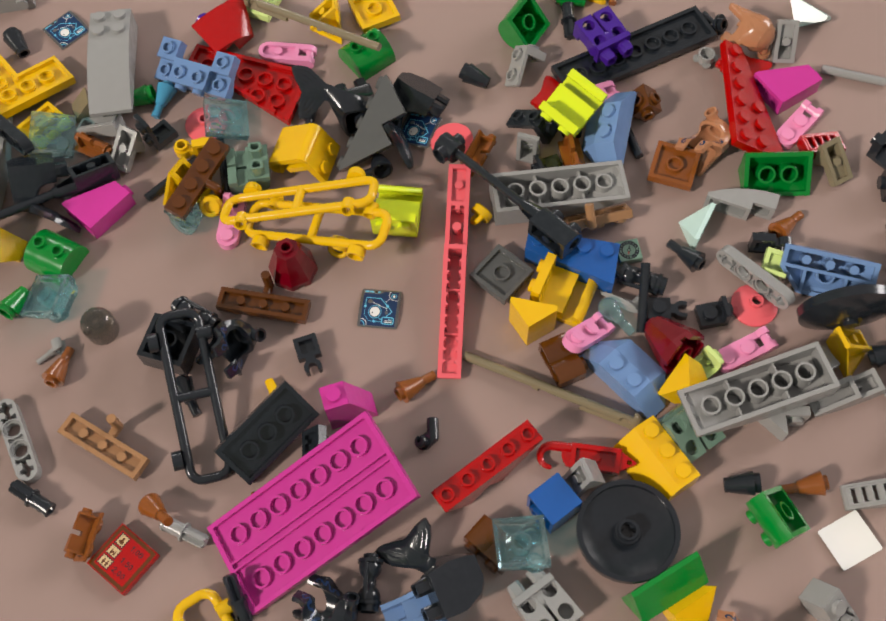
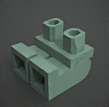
[226,141,271,195]
[658,403,726,463]

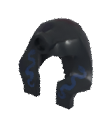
[195,319,266,379]
[292,574,360,621]

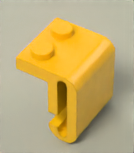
[269,123,341,182]
[527,252,598,327]

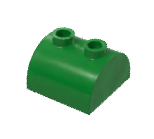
[498,0,550,49]
[338,28,396,81]
[24,229,89,287]
[746,485,811,549]

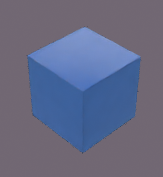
[527,472,582,534]

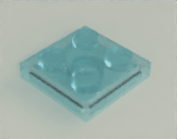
[203,96,250,141]
[29,111,77,158]

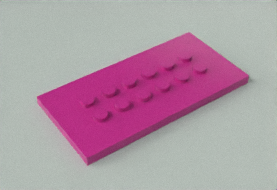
[207,411,421,615]

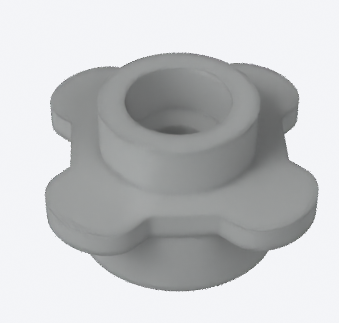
[693,47,718,69]

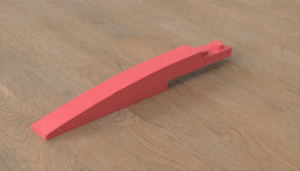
[437,164,471,379]

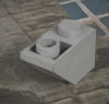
[798,577,860,621]

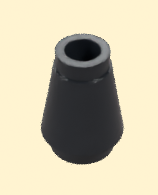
[3,27,30,58]
[459,63,491,89]
[723,471,762,496]

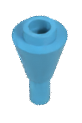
[151,80,178,119]

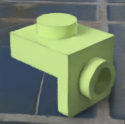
[760,247,787,281]
[694,345,725,380]

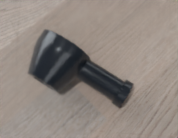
[364,154,393,179]

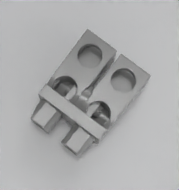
[507,565,584,621]

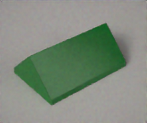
[738,151,814,196]
[622,551,709,621]

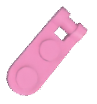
[258,41,317,69]
[776,99,824,150]
[216,192,247,250]
[562,311,616,353]
[718,326,779,373]

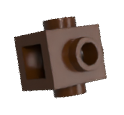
[633,84,662,122]

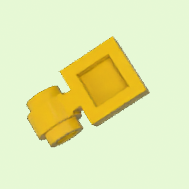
[174,137,209,159]

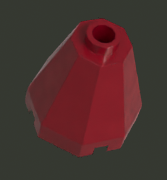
[268,238,318,291]
[644,316,704,374]

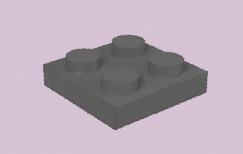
[469,244,534,305]

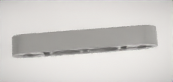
[716,245,795,310]
[0,399,42,484]

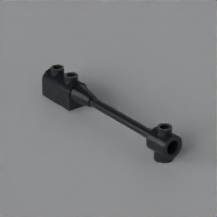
[433,132,582,260]
[0,152,121,220]

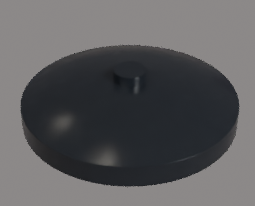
[796,284,886,330]
[576,479,681,584]

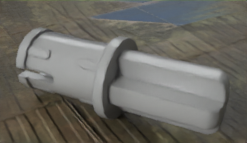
[159,518,209,549]

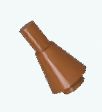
[768,211,804,238]
[41,346,75,388]
[394,371,437,403]
[781,471,830,496]
[138,493,173,527]

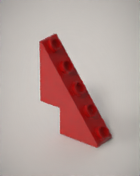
[431,420,543,513]

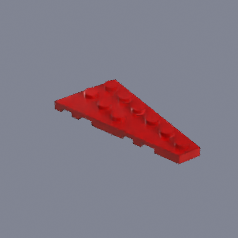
[720,39,783,152]
[189,44,301,126]

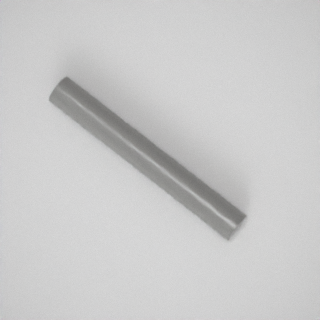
[820,65,886,86]

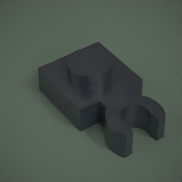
[748,232,792,253]
[646,297,688,322]
[293,333,323,377]

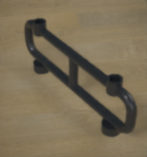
[146,308,233,485]

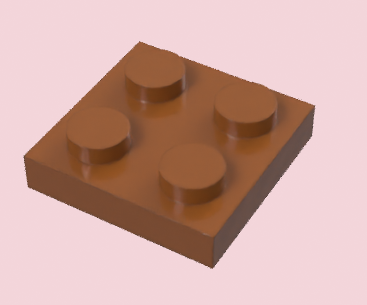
[647,140,701,192]

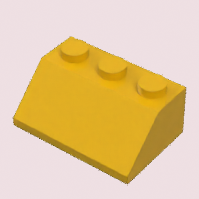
[612,415,700,501]

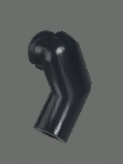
[414,417,439,450]

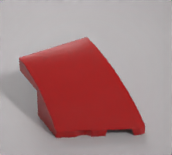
[191,0,254,53]

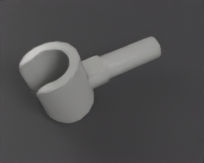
[36,337,67,365]

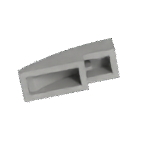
[703,188,780,221]
[809,368,886,417]

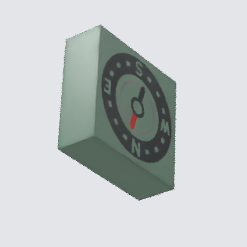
[615,238,643,265]

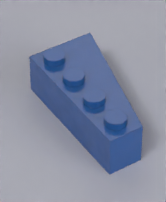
[524,234,620,293]

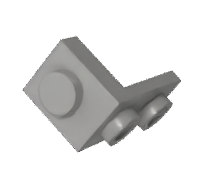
[505,44,547,87]

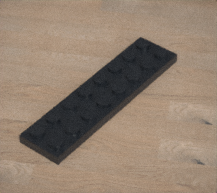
[551,5,717,84]

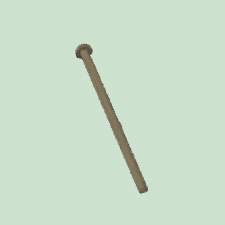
[244,0,382,51]
[463,351,642,430]

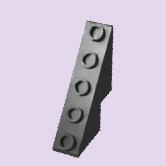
[337,74,407,172]

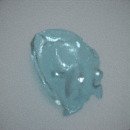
[164,203,203,235]

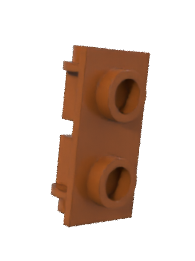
[460,130,496,177]
[74,132,113,158]
[557,134,586,166]
[63,507,104,562]

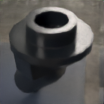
[702,11,728,35]

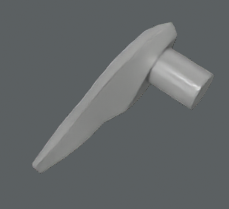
[600,291,639,313]

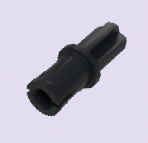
[561,1,577,40]
[8,480,56,517]
[223,573,254,621]

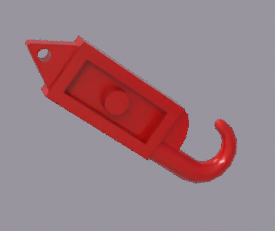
[536,441,637,475]

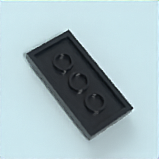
[214,380,320,485]

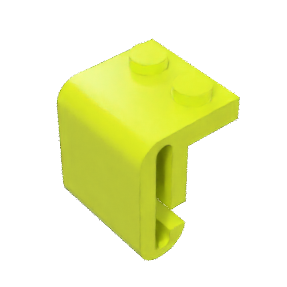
[538,68,608,137]
[370,184,423,238]

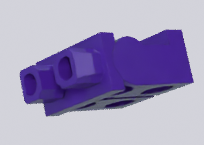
[573,5,634,67]

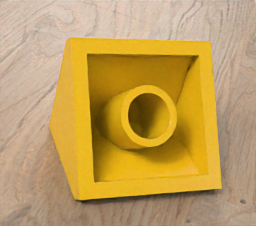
[509,297,558,345]

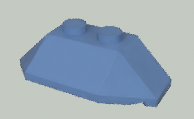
[582,91,637,163]
[780,243,882,296]
[579,339,665,420]

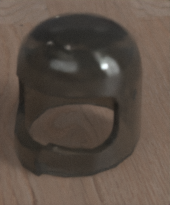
[80,307,120,345]

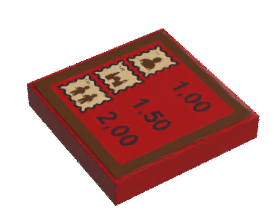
[87,523,160,596]

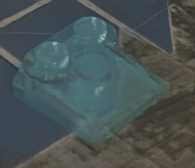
[20,274,78,323]
[492,515,551,573]

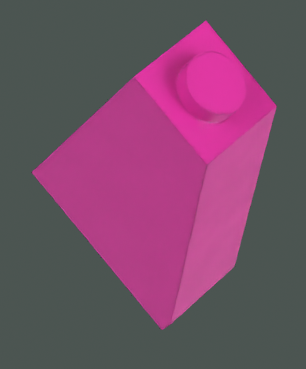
[754,65,823,115]
[61,181,136,239]
[318,381,379,430]

